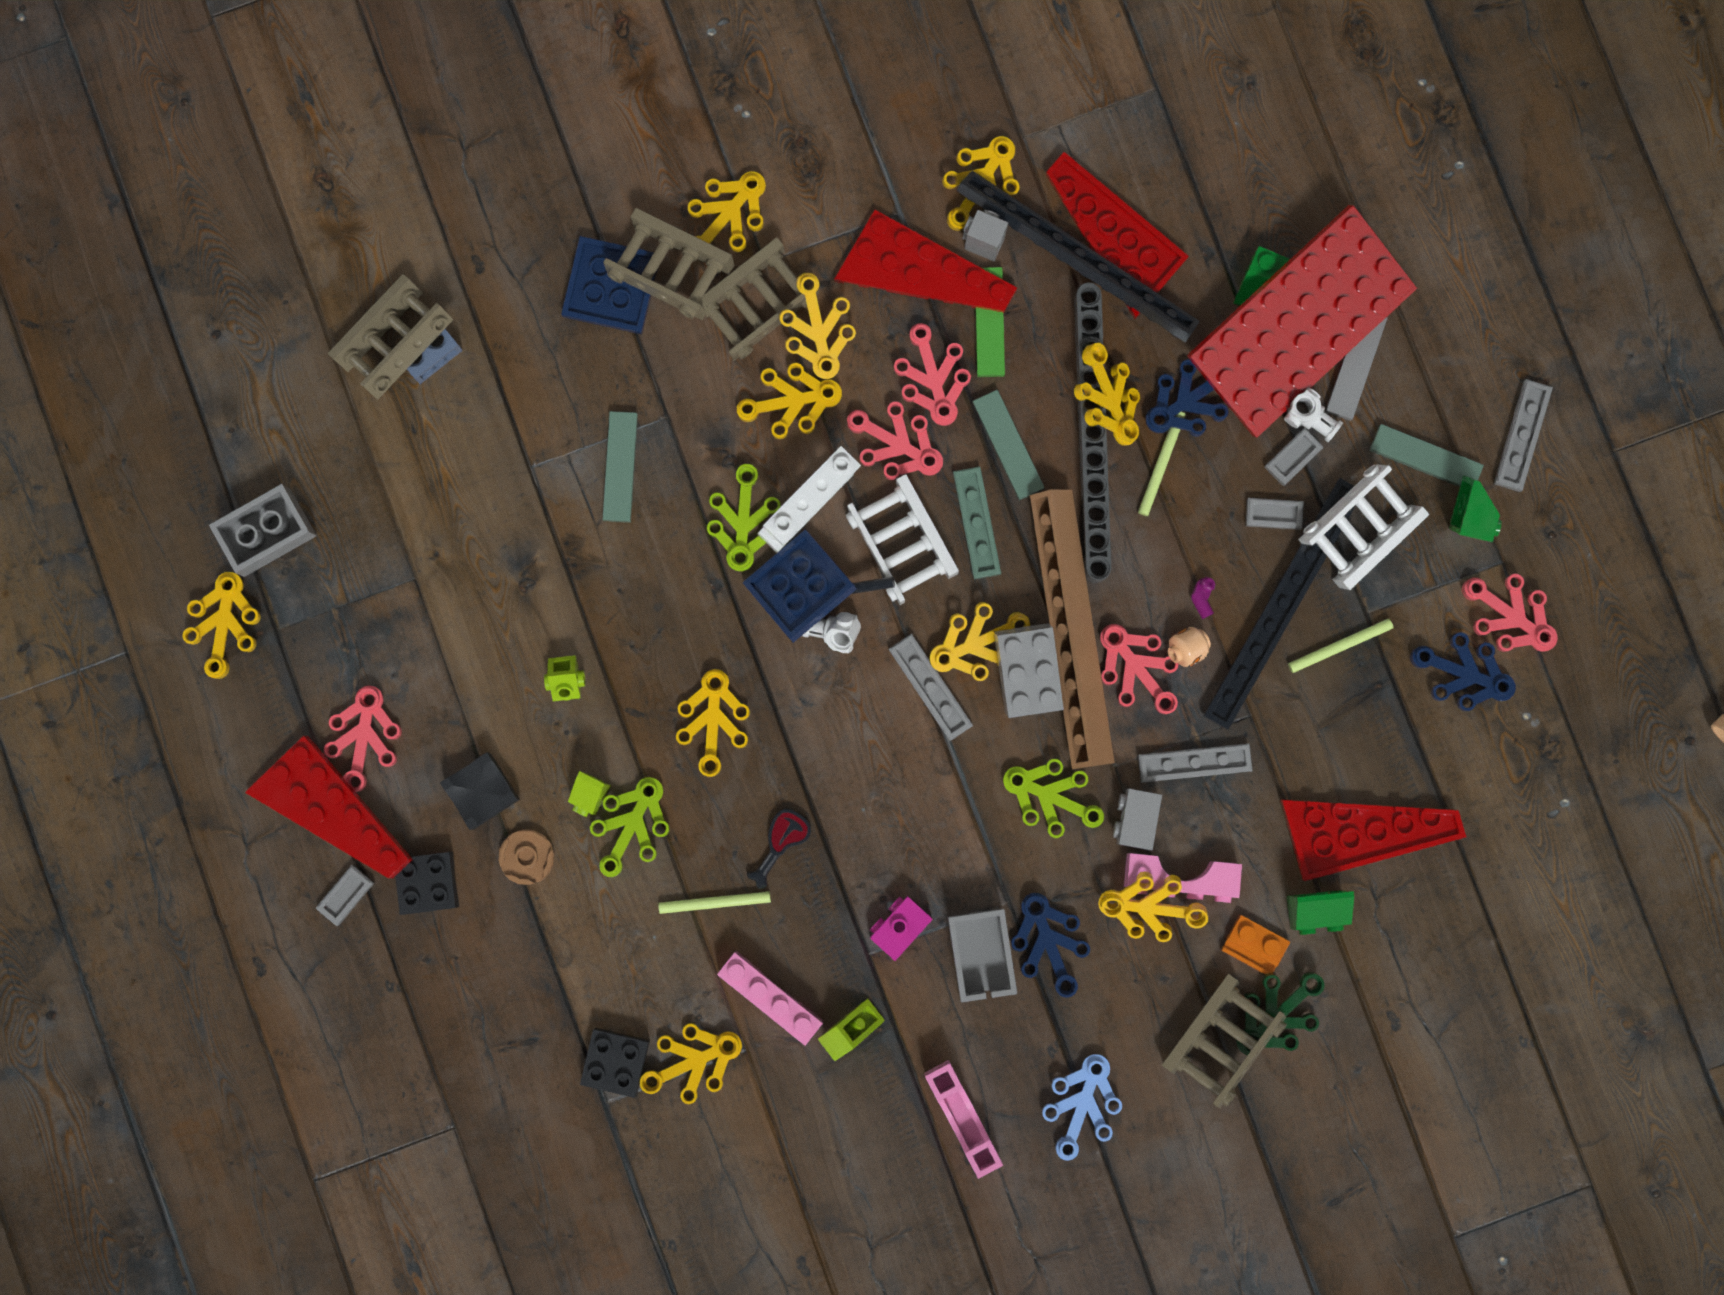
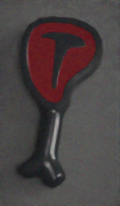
[747,809,811,889]

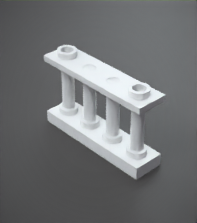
[758,446,861,553]
[1298,464,1429,590]
[846,474,959,605]

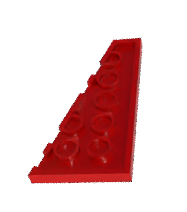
[1046,152,1189,319]
[834,210,1017,314]
[245,736,413,878]
[1280,800,1466,881]

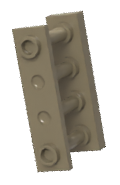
[603,208,735,321]
[699,237,819,361]
[328,274,453,400]
[1162,974,1287,1108]

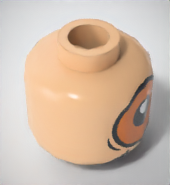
[1168,626,1211,667]

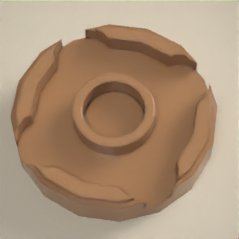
[498,829,555,885]

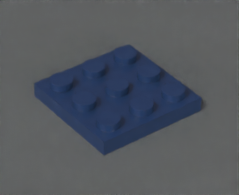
[561,236,658,335]
[743,529,857,643]

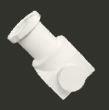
[1284,388,1343,442]
[802,612,861,653]

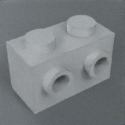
[962,210,1008,262]
[1113,789,1162,850]

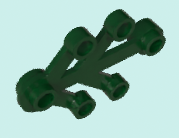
[1236,972,1325,1055]

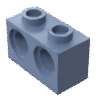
[407,329,463,384]

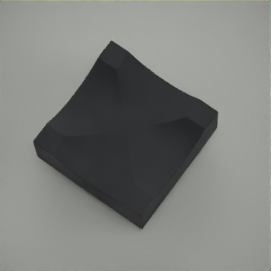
[440,752,520,830]
[395,852,459,915]
[580,1028,650,1098]

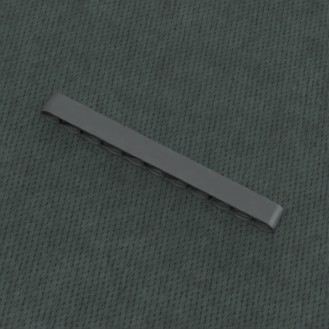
[1074,283,1111,583]

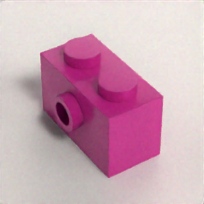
[870,896,933,961]

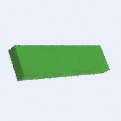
[976,267,1005,377]

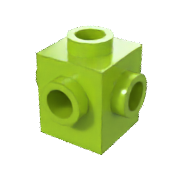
[544,655,586,701]

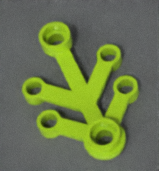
[707,464,781,572]
[1003,759,1104,838]
[590,777,670,877]

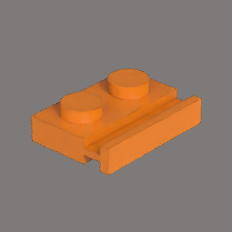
[1221,914,1290,975]

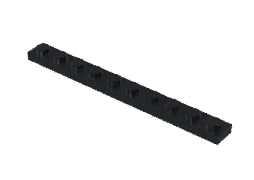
[957,171,1200,342]
[1203,478,1356,730]

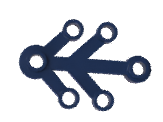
[1145,360,1229,437]
[1410,632,1516,711]
[1011,893,1090,998]

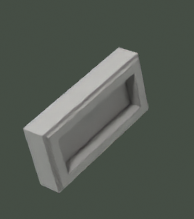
[1264,428,1324,486]
[1245,498,1303,530]
[316,865,375,926]

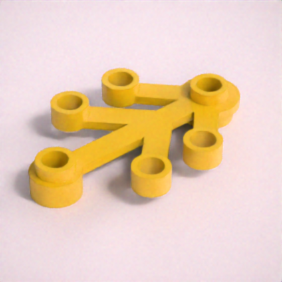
[942,136,1019,231]
[688,172,766,252]
[779,273,856,379]
[1074,343,1140,446]
[737,363,842,439]
[182,572,261,679]
[929,602,1030,681]
[676,669,750,777]
[1098,871,1208,942]
[640,1023,742,1104]

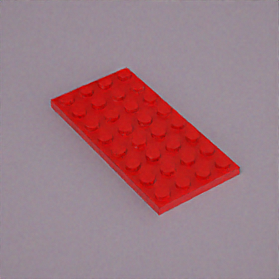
[1187,205,1417,438]

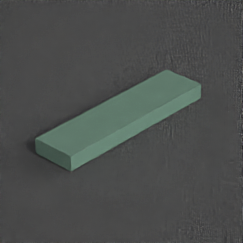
[972,390,1044,501]
[603,411,638,523]
[1369,424,1484,487]
[953,467,1001,580]

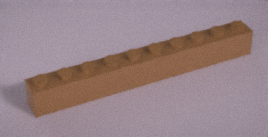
[1030,489,1115,769]

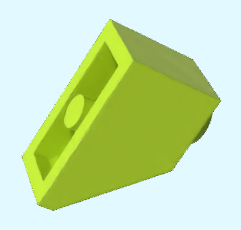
[568,771,611,817]
[818,999,885,1061]

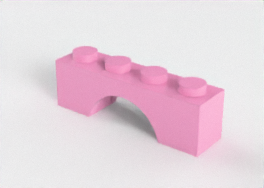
[1124,853,1242,903]
[717,951,823,1046]
[924,1060,1003,1179]

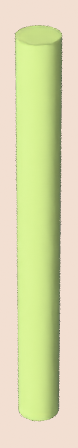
[1138,412,1186,516]
[1288,619,1393,673]
[659,891,771,914]

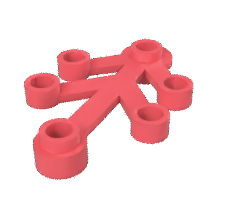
[894,323,971,426]
[847,402,943,480]
[1462,574,1558,652]
[1100,624,1179,714]
[324,686,402,793]

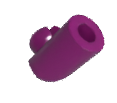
[1191,577,1215,619]

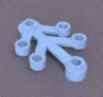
[1042,1054,1122,1161]

